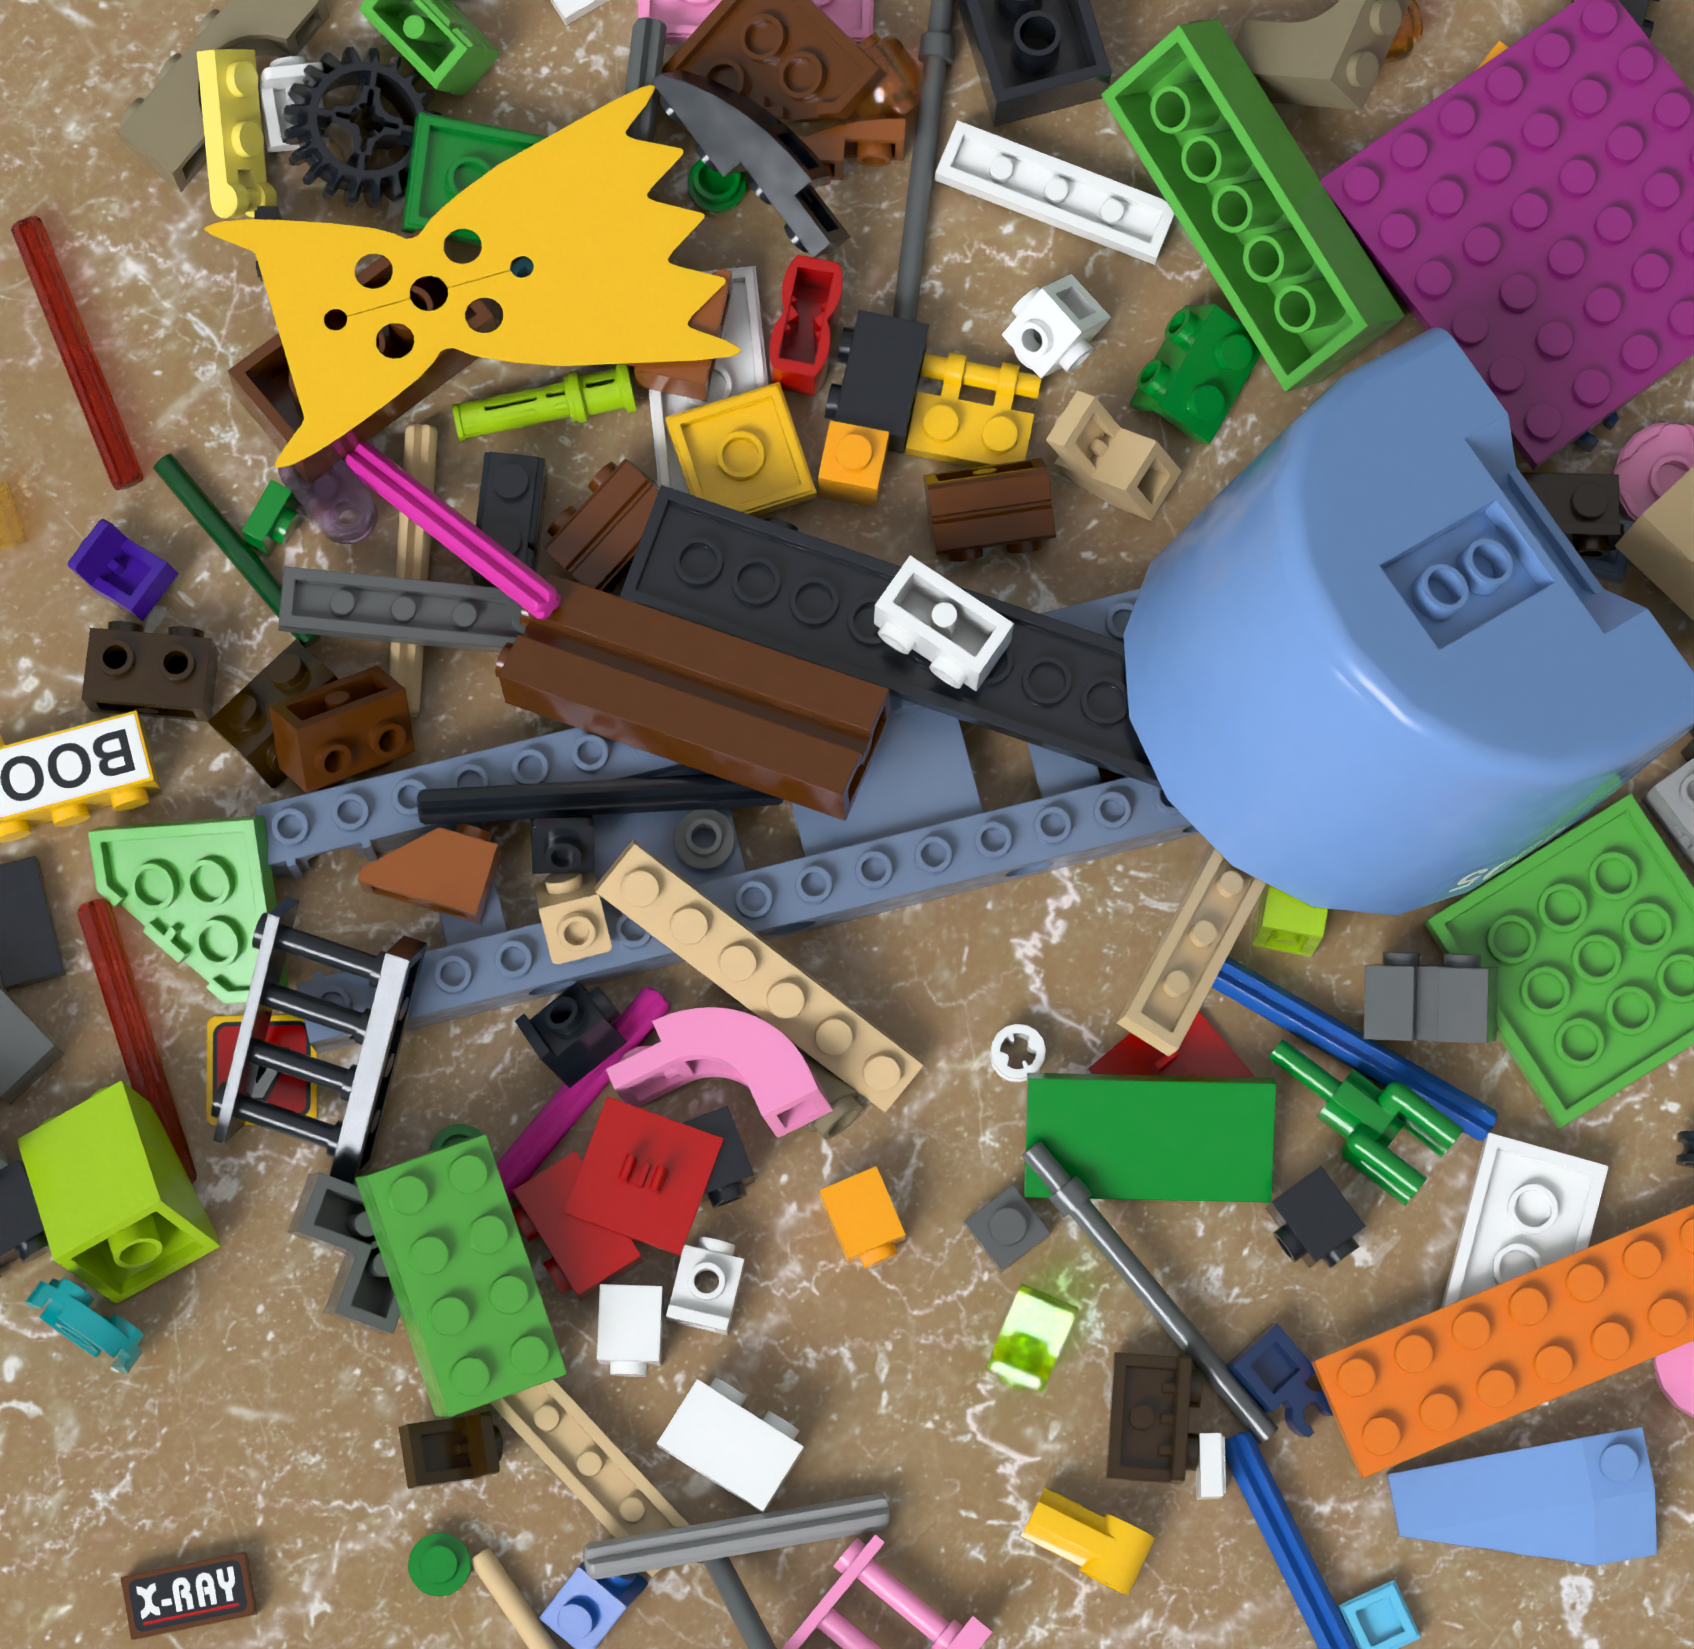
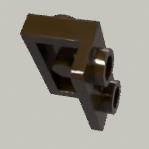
[208,639,339,788]
[1106,1352,1203,1484]

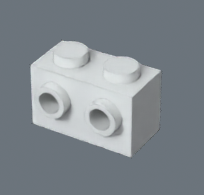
[874,555,1014,691]
[657,1377,804,1513]

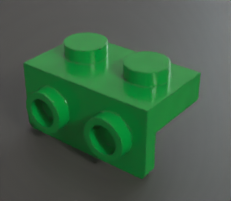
[1130,304,1261,444]

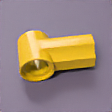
[1021,1488,1156,1596]

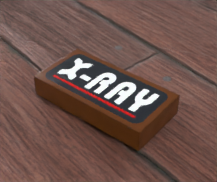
[121,1552,258,1640]

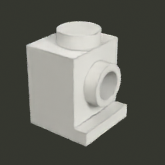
[666,1237,745,1336]

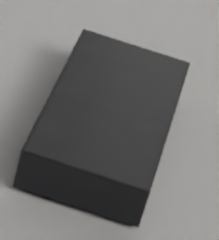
[0,856,67,991]

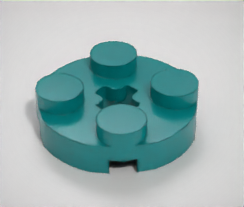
[25,1278,144,1374]

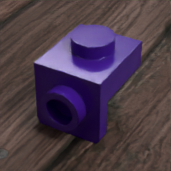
[68,519,179,621]

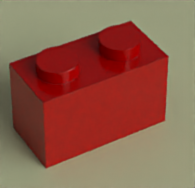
[512,1151,643,1301]

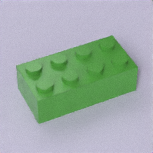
[355,1134,567,1418]

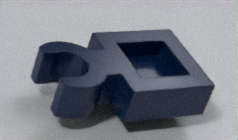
[1226,1323,1333,1437]

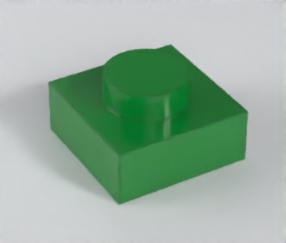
[242,479,300,557]

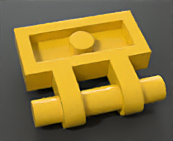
[905,352,1042,468]

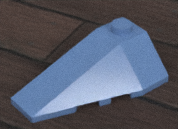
[1387,1427,1657,1566]

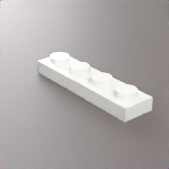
[935,120,1175,265]

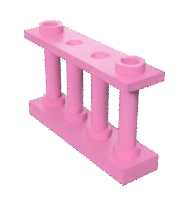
[782,1535,992,1649]

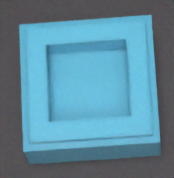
[1337,1580,1422,1649]

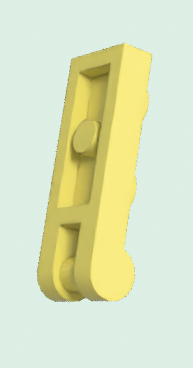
[197,49,277,219]

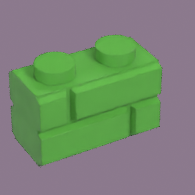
[359,0,500,96]

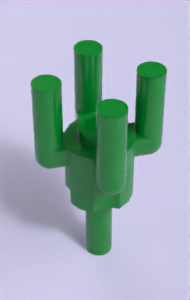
[1268,1039,1464,1206]

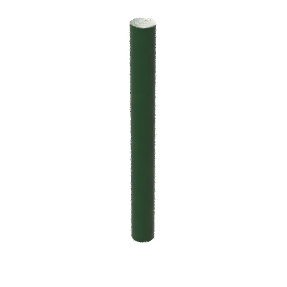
[153,453,322,648]

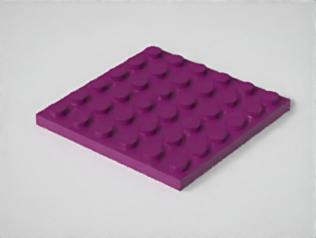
[1319,0,1694,470]

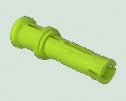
[452,364,637,442]

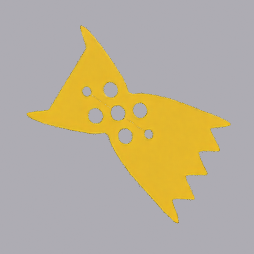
[204,85,742,468]

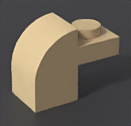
[1046,390,1182,521]

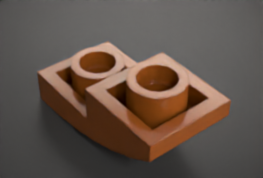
[801,119,905,187]

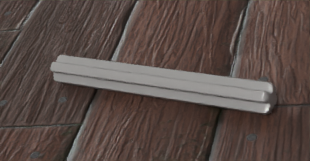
[583,1493,890,1580]

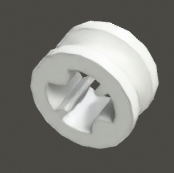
[990,1024,1046,1083]

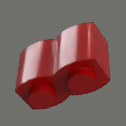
[769,255,843,397]

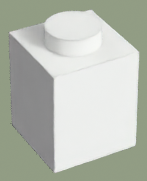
[597,1284,664,1377]

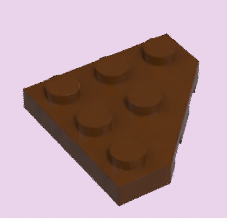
[658,0,888,128]

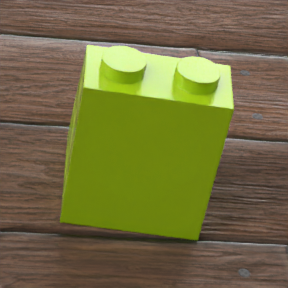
[17,1080,221,1304]

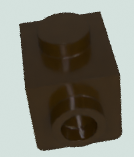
[398,1411,503,1489]

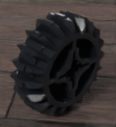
[281,46,441,208]

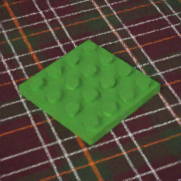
[1425,793,1694,1129]

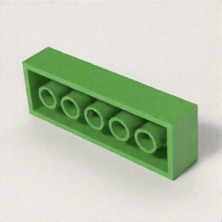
[1101,19,1405,392]

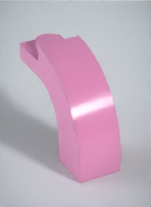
[606,1007,833,1138]

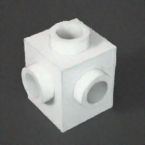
[1002,274,1111,378]

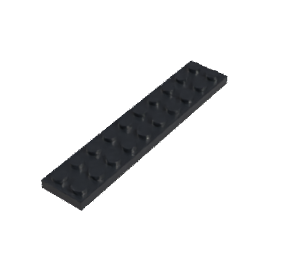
[620,485,1162,788]

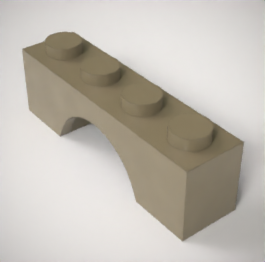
[118,0,330,193]

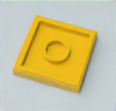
[665,382,817,517]

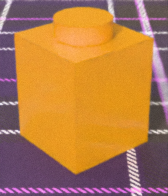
[818,420,889,508]
[819,1166,906,1269]

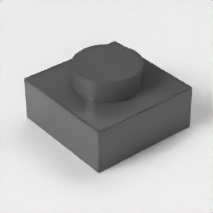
[964,1185,1051,1273]

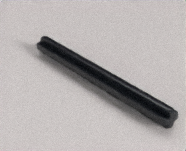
[417,774,784,825]

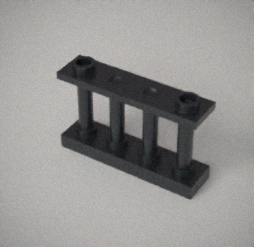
[211,897,427,1185]

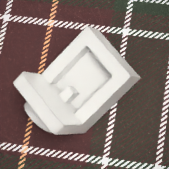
[258,56,329,153]

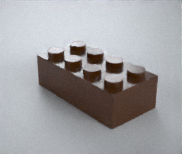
[228,229,496,484]

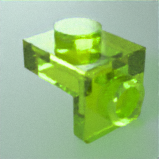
[986,1283,1079,1392]

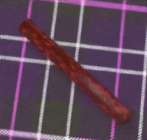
[11,216,143,490]
[77,898,197,1184]

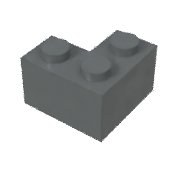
[287,1172,401,1334]

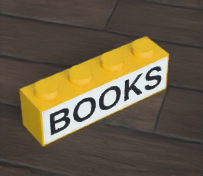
[0,710,162,843]

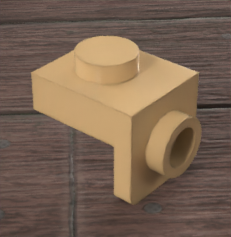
[534,873,612,964]

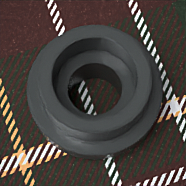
[673,809,735,870]

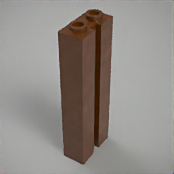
[495,573,892,821]

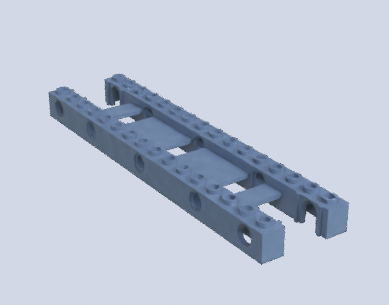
[254,589,1201,1054]

